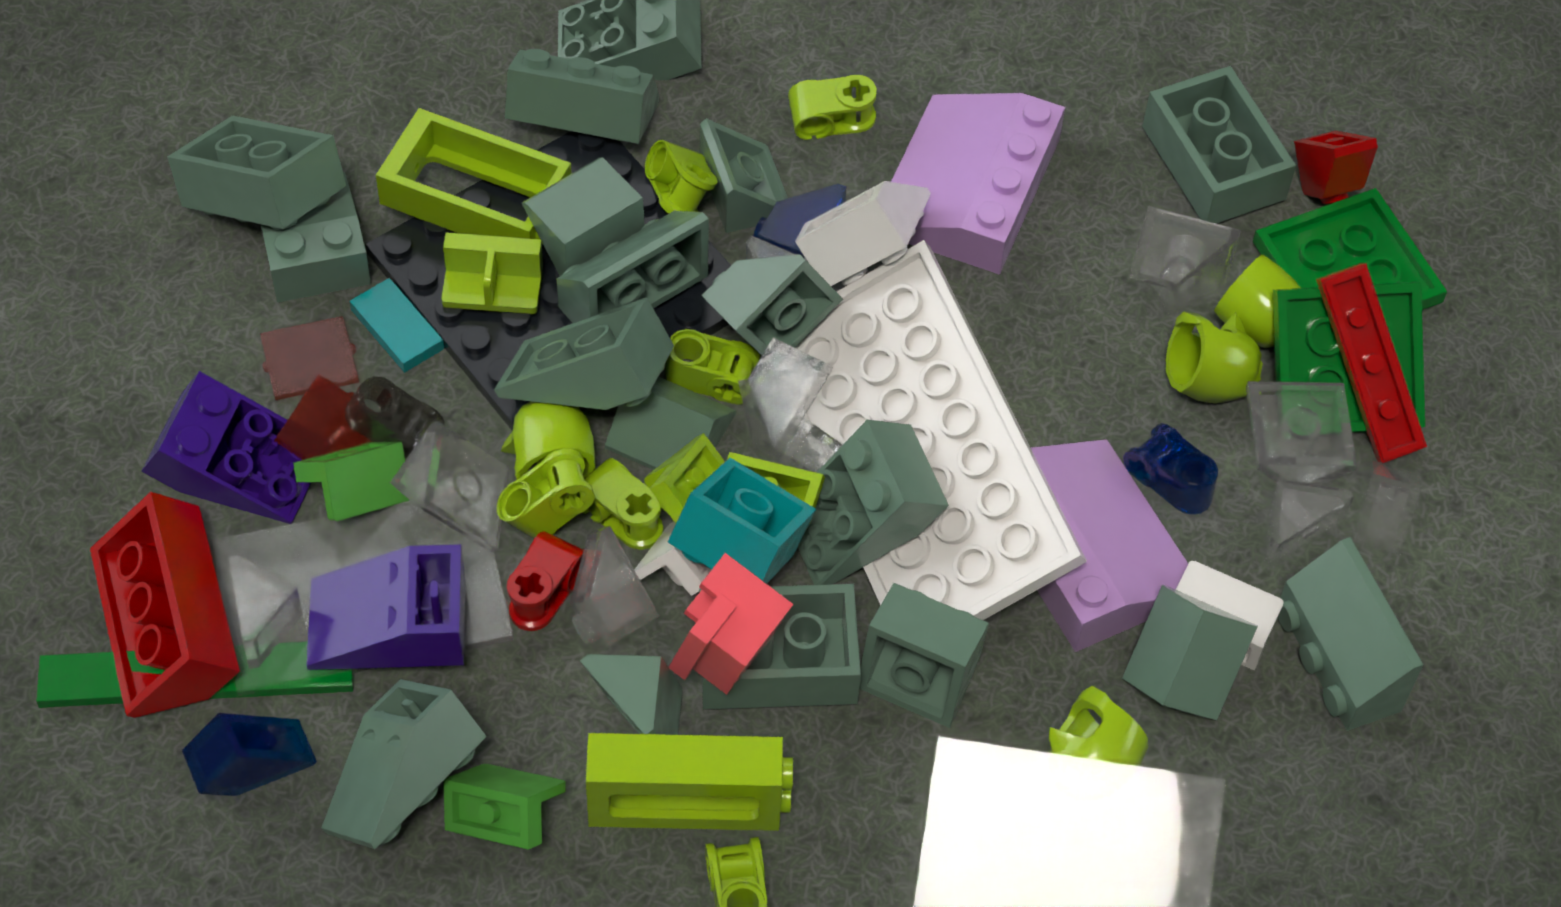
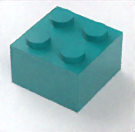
[667,458,816,584]

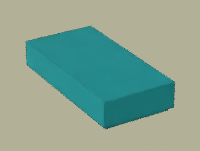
[350,278,444,373]

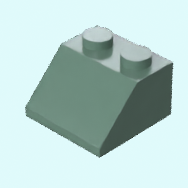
[702,254,843,367]
[859,583,989,728]

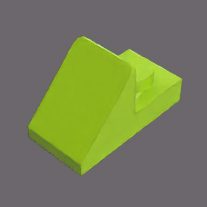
[644,433,725,523]

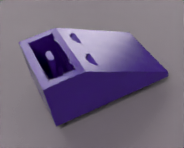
[141,371,330,524]
[306,544,465,670]

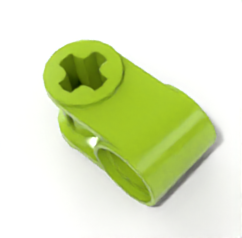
[788,75,877,140]
[645,140,718,214]
[665,329,761,405]
[497,449,595,538]
[577,458,664,550]
[705,837,767,907]

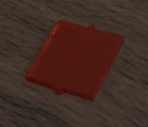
[260,316,359,401]
[274,374,386,460]

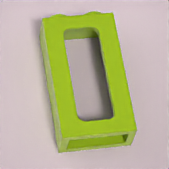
[376,108,571,245]
[586,733,793,831]

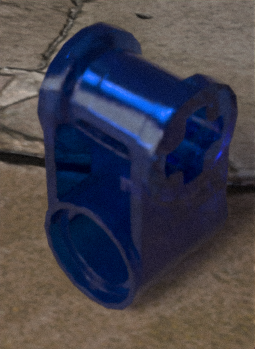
[1123,423,1218,515]

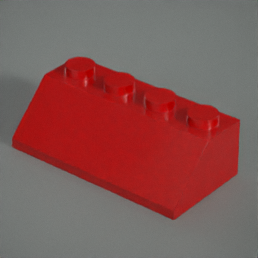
[90,491,240,718]

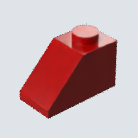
[1294,130,1378,204]

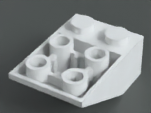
[795,181,931,286]

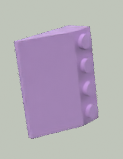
[891,93,1065,275]
[1031,439,1188,652]

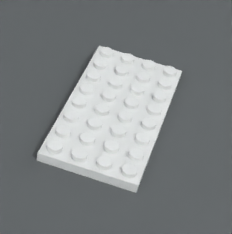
[773,240,1087,620]

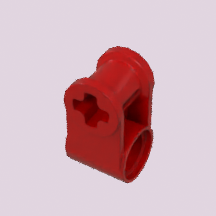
[507,531,590,631]

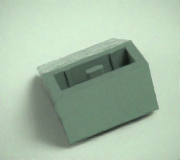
[558,0,702,80]
[798,419,949,585]
[321,679,487,849]

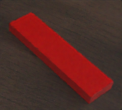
[1316,263,1427,463]

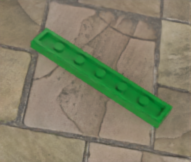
[36,642,353,708]

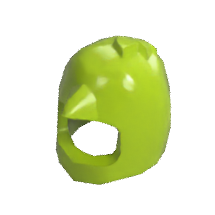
[1214,255,1300,348]
[1166,311,1263,403]
[501,401,595,480]
[1047,686,1148,803]

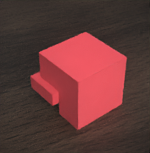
[669,553,793,695]

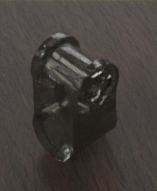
[345,376,445,466]

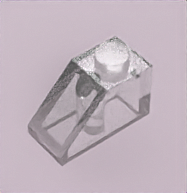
[570,526,660,648]

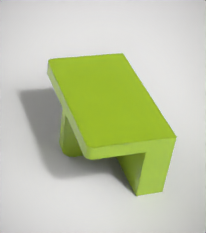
[441,233,543,314]

